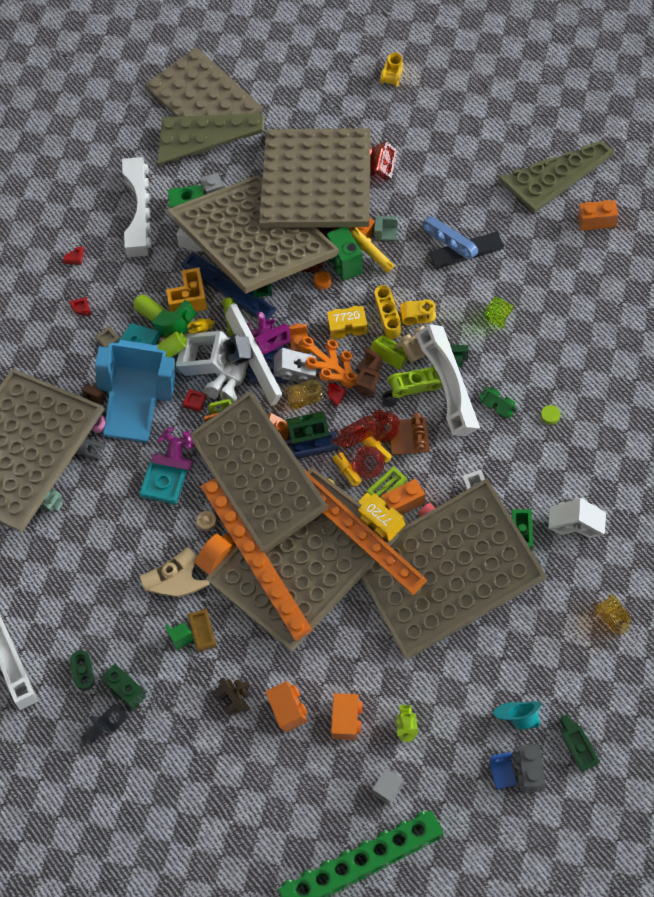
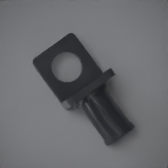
[82,703,128,745]

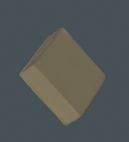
[95,326,120,348]

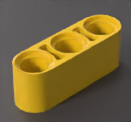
[375,285,401,339]

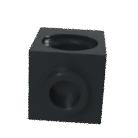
[223,334,253,364]

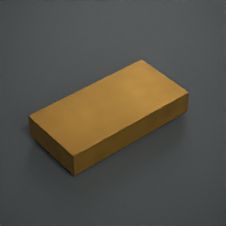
[188,609,217,652]

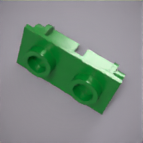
[478,386,518,419]

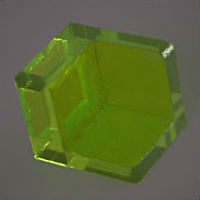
[485,296,514,328]

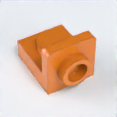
[289,323,308,353]

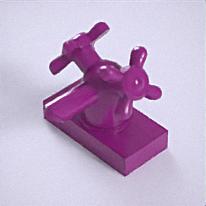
[246,312,291,355]
[151,427,195,470]

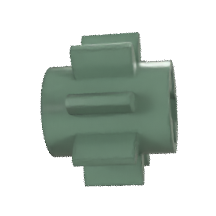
[40,489,63,513]

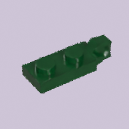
[559,714,600,773]

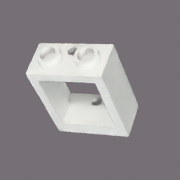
[175,331,229,376]

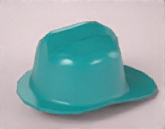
[493,701,541,730]

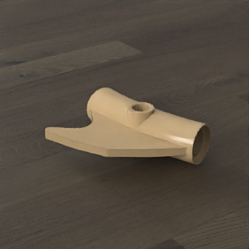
[140,547,210,597]

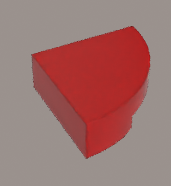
[63,247,85,265]
[69,297,91,316]
[328,382,347,407]

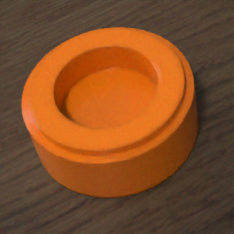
[313,271,332,290]

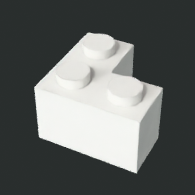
[548,498,606,538]

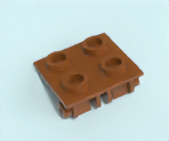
[388,413,430,455]

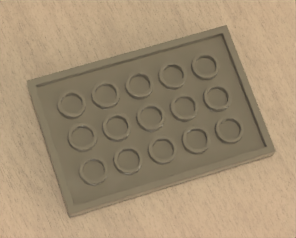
[144,47,263,117]

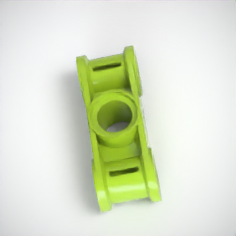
[387,366,443,398]

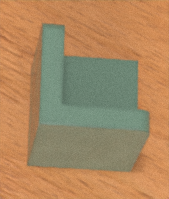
[374,216,398,242]

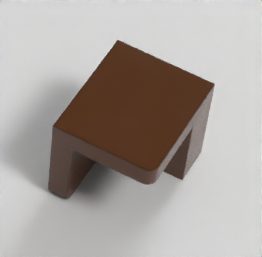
[356,348,382,373]
[355,368,380,398]

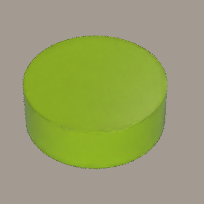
[541,405,561,425]

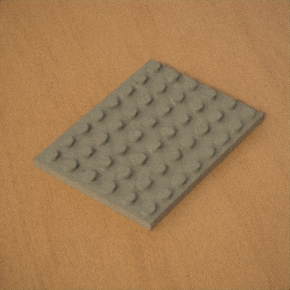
[259,128,371,228]
[167,175,339,293]
[0,368,105,533]
[206,467,399,652]
[361,478,548,660]

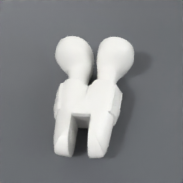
[204,360,249,403]

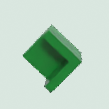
[165,622,194,650]

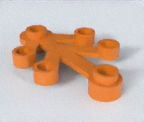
[298,336,358,388]

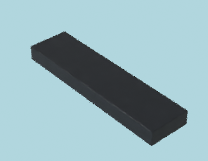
[429,231,504,270]

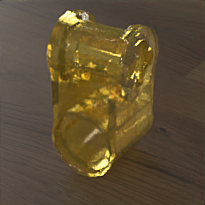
[285,380,323,410]
[594,594,631,634]

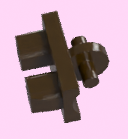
[214,677,250,716]

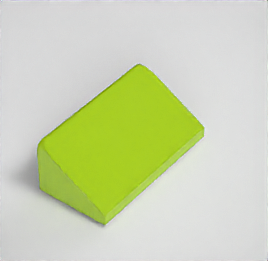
[370,335,408,370]

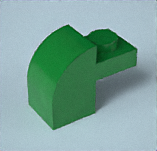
[151,300,197,337]

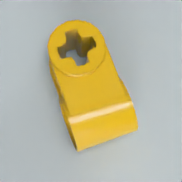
[380,52,403,87]
[400,299,436,325]

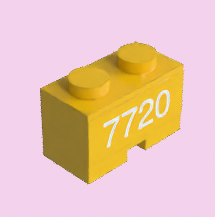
[327,306,368,340]
[358,493,405,541]

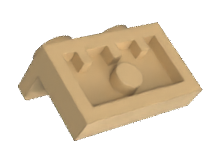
[396,326,425,363]

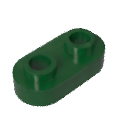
[70,650,95,691]

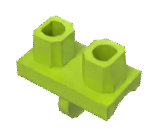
[395,705,418,742]

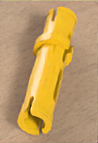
[351,227,395,274]

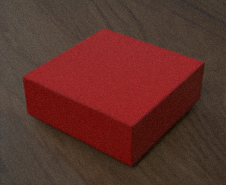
[182,389,207,413]

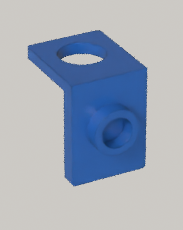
[489,752,517,790]

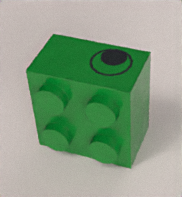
[327,227,363,281]

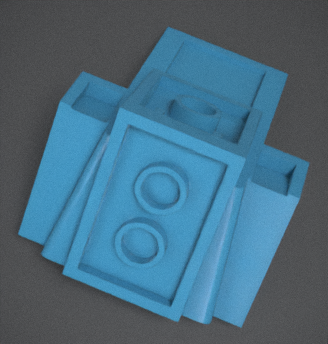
[95,340,175,443]

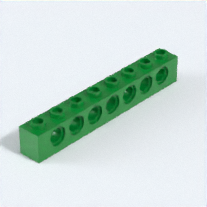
[278,810,444,897]

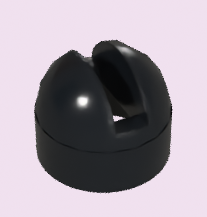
[382,391,397,407]

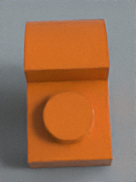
[195,534,236,575]

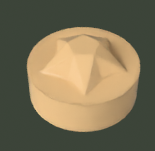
[196,511,216,531]

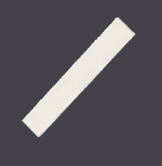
[225,304,282,406]

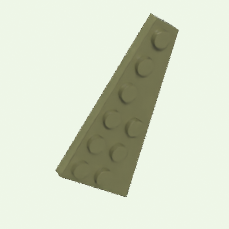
[157,113,265,167]
[498,140,614,213]

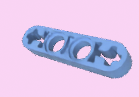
[422,216,478,259]

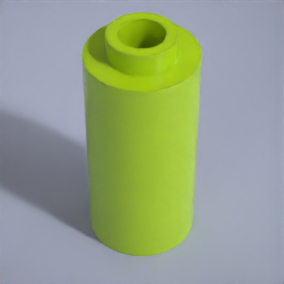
[133,294,168,321]
[157,332,188,357]

